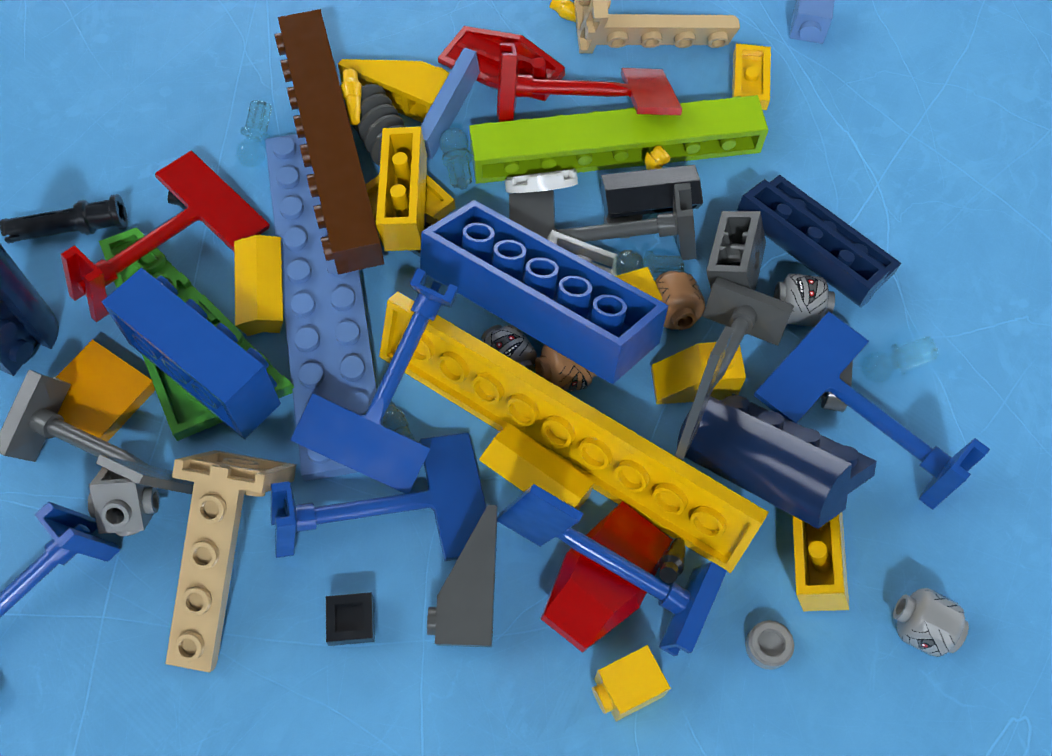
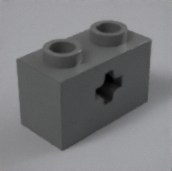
[706,211,766,290]

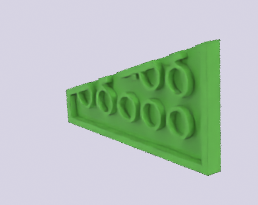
[99,227,294,441]

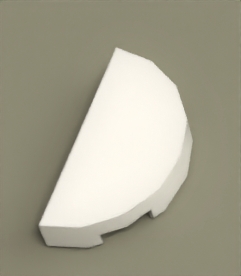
[504,169,578,193]

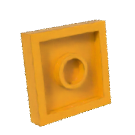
[55,339,155,442]

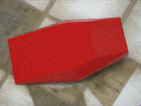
[438,26,565,101]
[540,501,673,653]

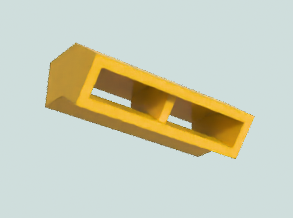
[234,235,283,336]
[479,423,595,510]

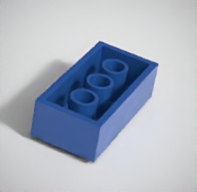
[102,267,281,439]

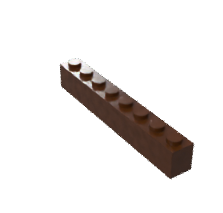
[274,9,384,275]

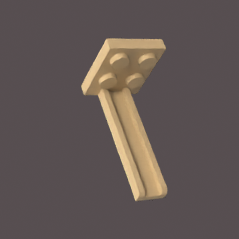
[574,0,740,53]
[165,450,296,673]

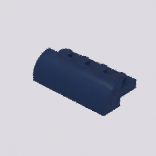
[737,175,902,308]
[0,244,59,376]
[677,394,877,529]

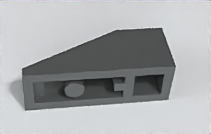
[427,505,498,647]

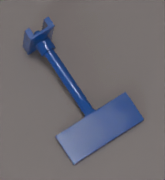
[290,268,458,494]
[753,312,990,510]
[270,433,497,561]
[497,484,727,656]
[0,502,121,618]

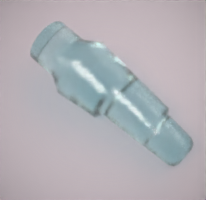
[383,400,415,440]

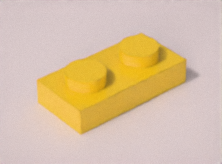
[732,44,771,110]

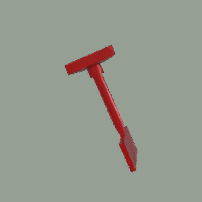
[497,43,682,122]
[60,150,270,322]

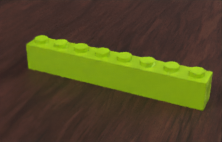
[469,95,769,184]

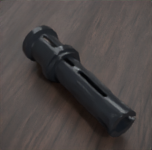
[0,194,128,244]

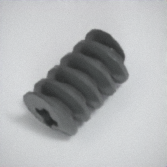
[346,84,406,166]

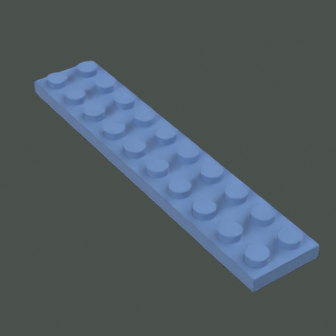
[265,134,377,481]

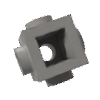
[88,467,159,536]

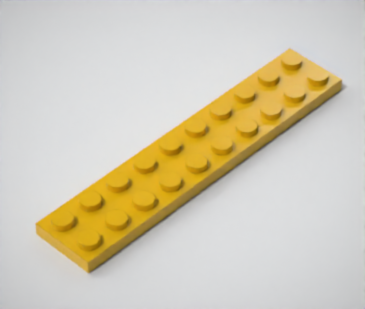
[379,291,769,574]

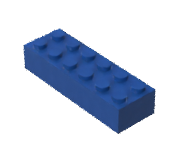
[420,200,669,385]

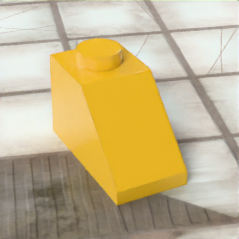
[651,342,746,404]

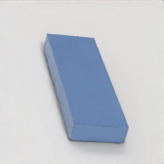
[420,48,480,159]

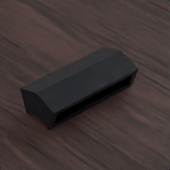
[601,165,703,219]

